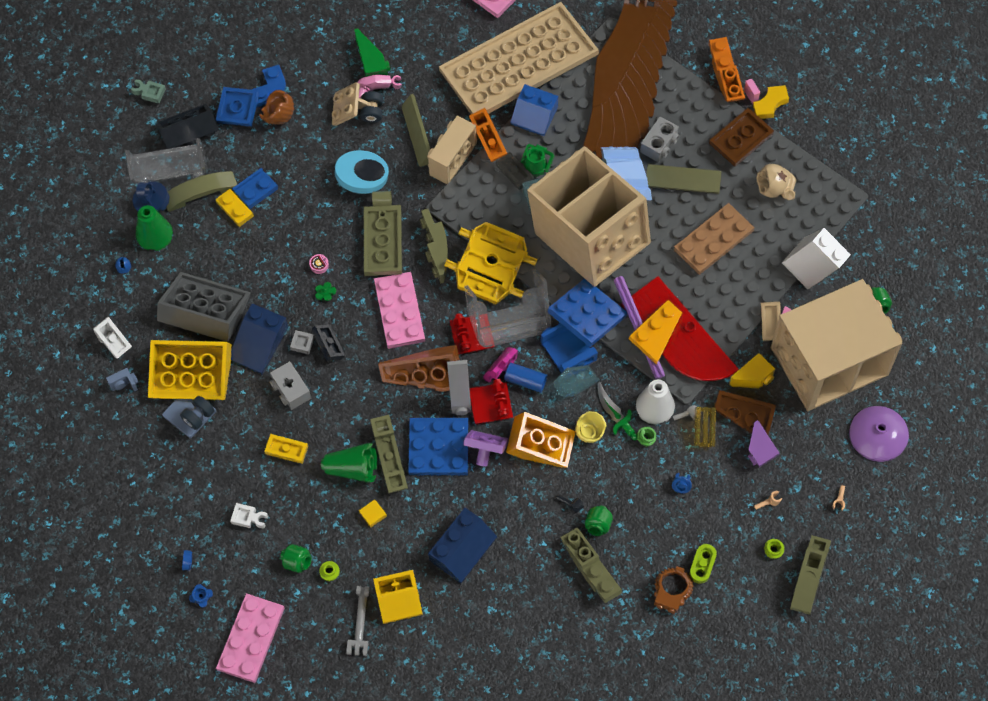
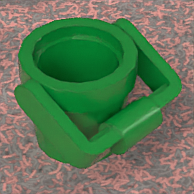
[521,144,555,177]

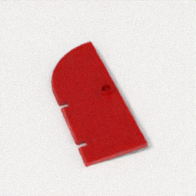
[620,276,739,381]

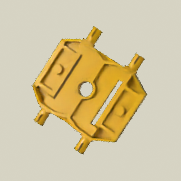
[444,222,537,304]

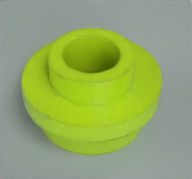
[764,539,784,559]
[319,561,340,581]

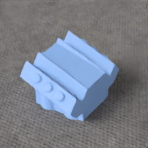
[601,147,652,200]

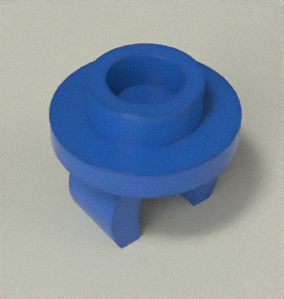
[672,473,692,493]

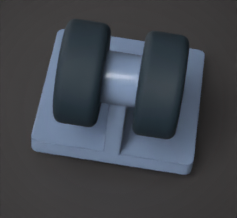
[162,396,216,438]

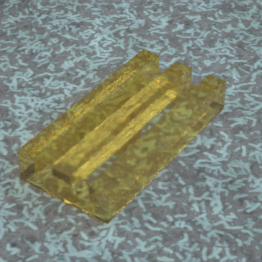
[694,407,716,447]

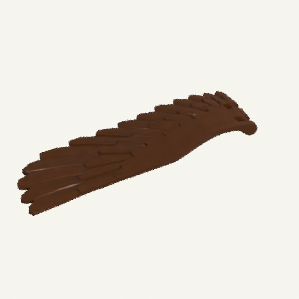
[583,0,677,159]

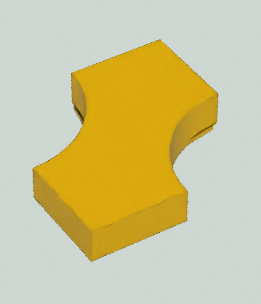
[753,85,789,119]

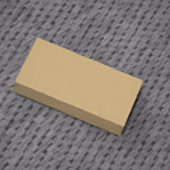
[761,302,781,341]

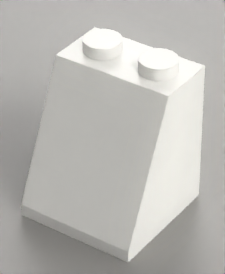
[782,228,850,289]

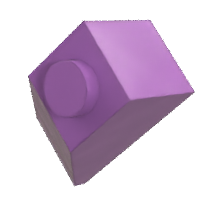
[748,420,780,468]

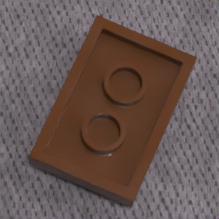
[709,108,774,167]

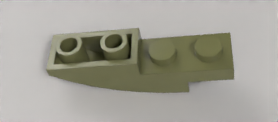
[419,208,448,284]
[561,527,622,603]
[790,535,831,615]

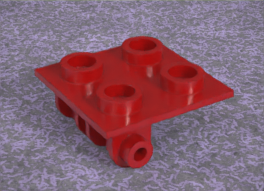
[449,313,495,355]
[469,379,513,424]

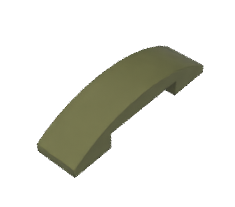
[167,171,237,212]
[370,415,408,493]

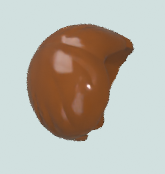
[259,90,294,125]

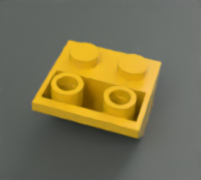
[373,570,423,624]

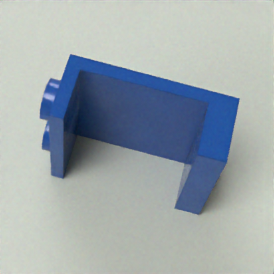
[541,323,598,378]

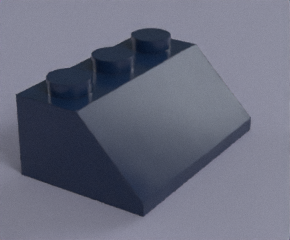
[428,508,497,583]

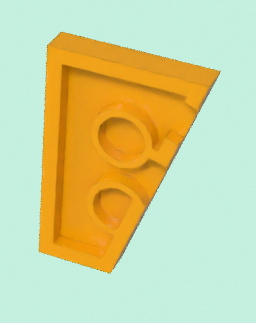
[629,300,682,365]

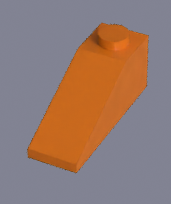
[469,108,508,162]

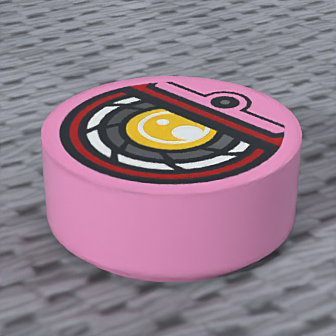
[309,254,329,274]

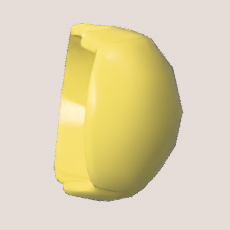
[575,411,606,443]

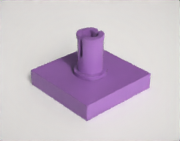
[464,430,509,466]

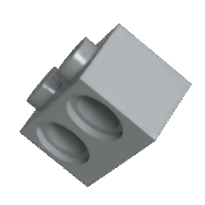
[640,117,680,163]

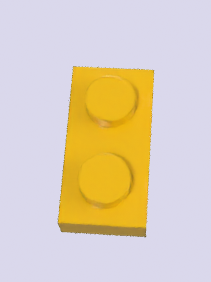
[216,189,254,227]
[264,434,308,464]

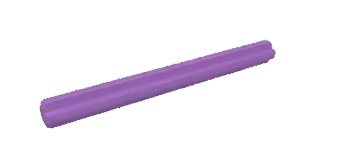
[614,276,665,379]

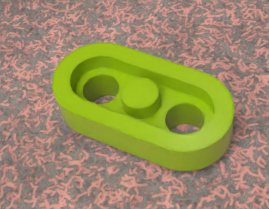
[690,544,717,584]

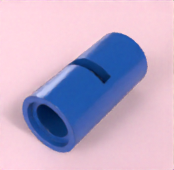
[504,362,547,393]

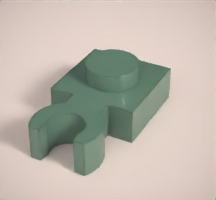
[131,80,166,104]

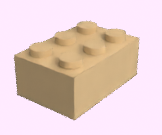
[427,116,477,184]

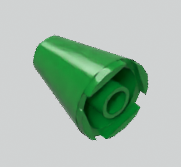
[135,205,173,251]
[321,443,377,483]

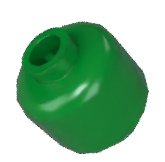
[871,287,892,314]
[585,506,613,536]
[280,544,312,573]

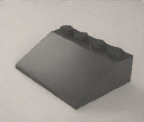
[157,272,251,342]

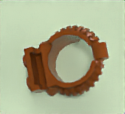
[654,566,693,614]

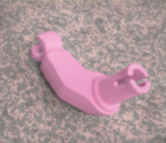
[357,75,402,99]

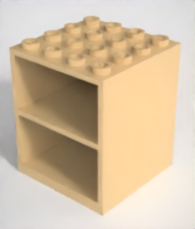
[527,146,651,287]
[771,279,902,412]

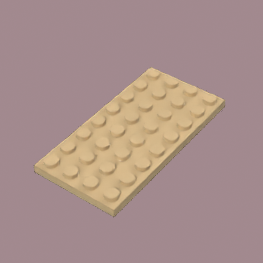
[439,2,599,114]

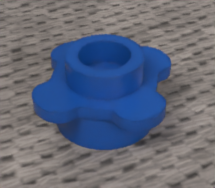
[189,584,213,608]

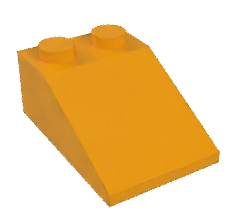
[506,412,575,468]

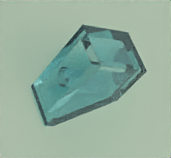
[553,365,599,398]

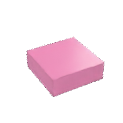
[744,79,760,104]

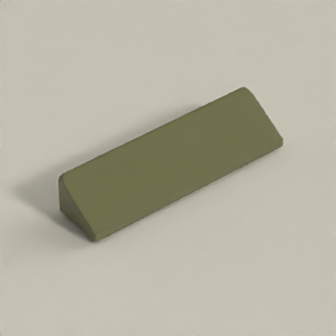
[402,94,430,167]
[646,164,721,194]

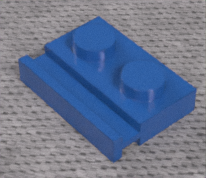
[232,168,278,209]

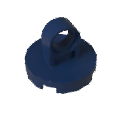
[132,181,170,212]

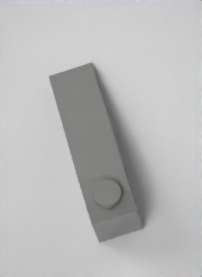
[447,360,471,415]

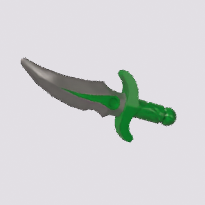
[598,382,637,441]

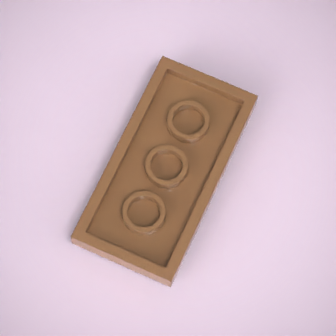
[674,203,755,275]

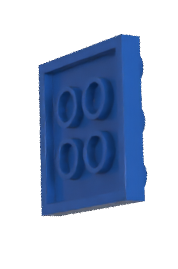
[547,278,628,347]
[409,418,468,475]

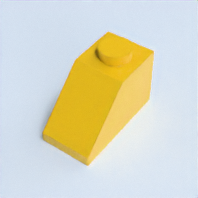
[729,353,775,388]

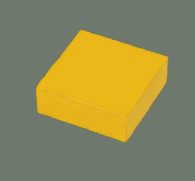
[359,499,387,527]

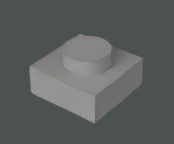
[290,330,314,354]

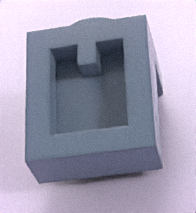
[106,368,139,392]

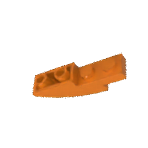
[708,37,745,102]

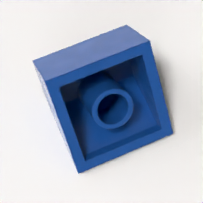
[511,84,558,136]

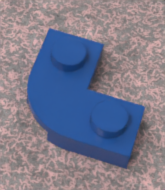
[251,65,286,108]

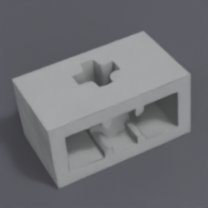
[270,361,311,410]

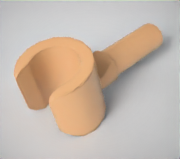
[832,485,845,511]
[754,491,782,510]

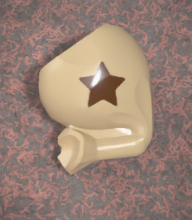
[756,164,796,200]

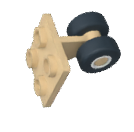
[332,82,383,126]

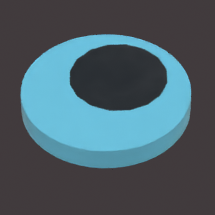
[335,150,389,194]

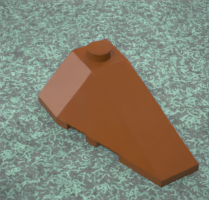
[378,345,460,392]

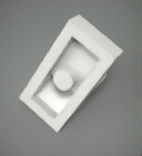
[93,317,132,358]

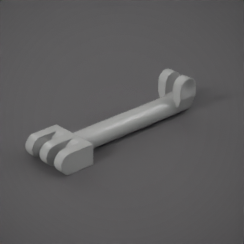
[347,586,370,656]

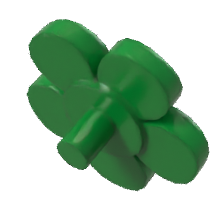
[315,282,336,301]

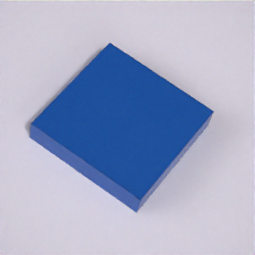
[216,87,259,127]

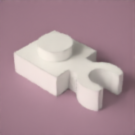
[230,503,268,528]

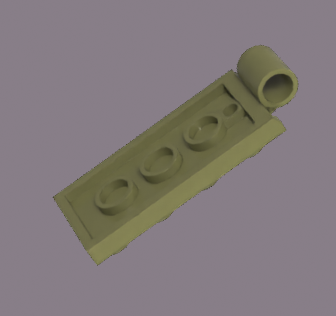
[364,191,402,276]

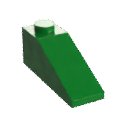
[354,29,390,77]

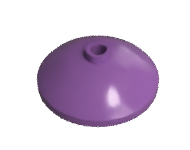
[849,406,909,462]

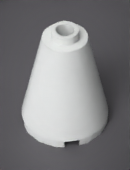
[636,380,675,425]

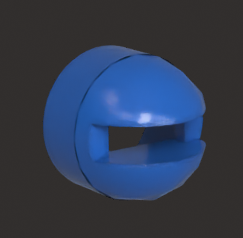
[115,257,131,274]

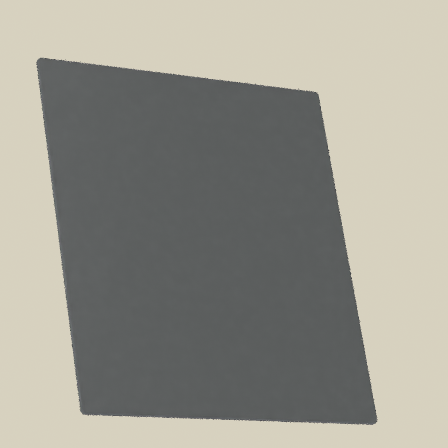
[426,17,868,405]

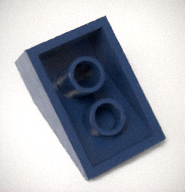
[231,304,288,375]

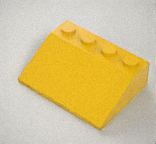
[148,340,232,400]

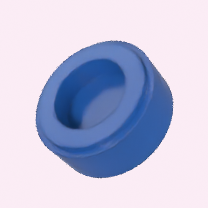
[182,550,192,571]

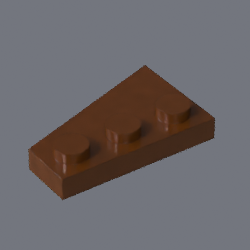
[714,390,776,435]

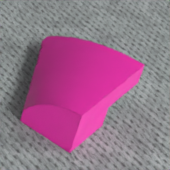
[483,347,518,383]

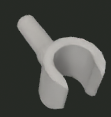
[673,405,701,421]

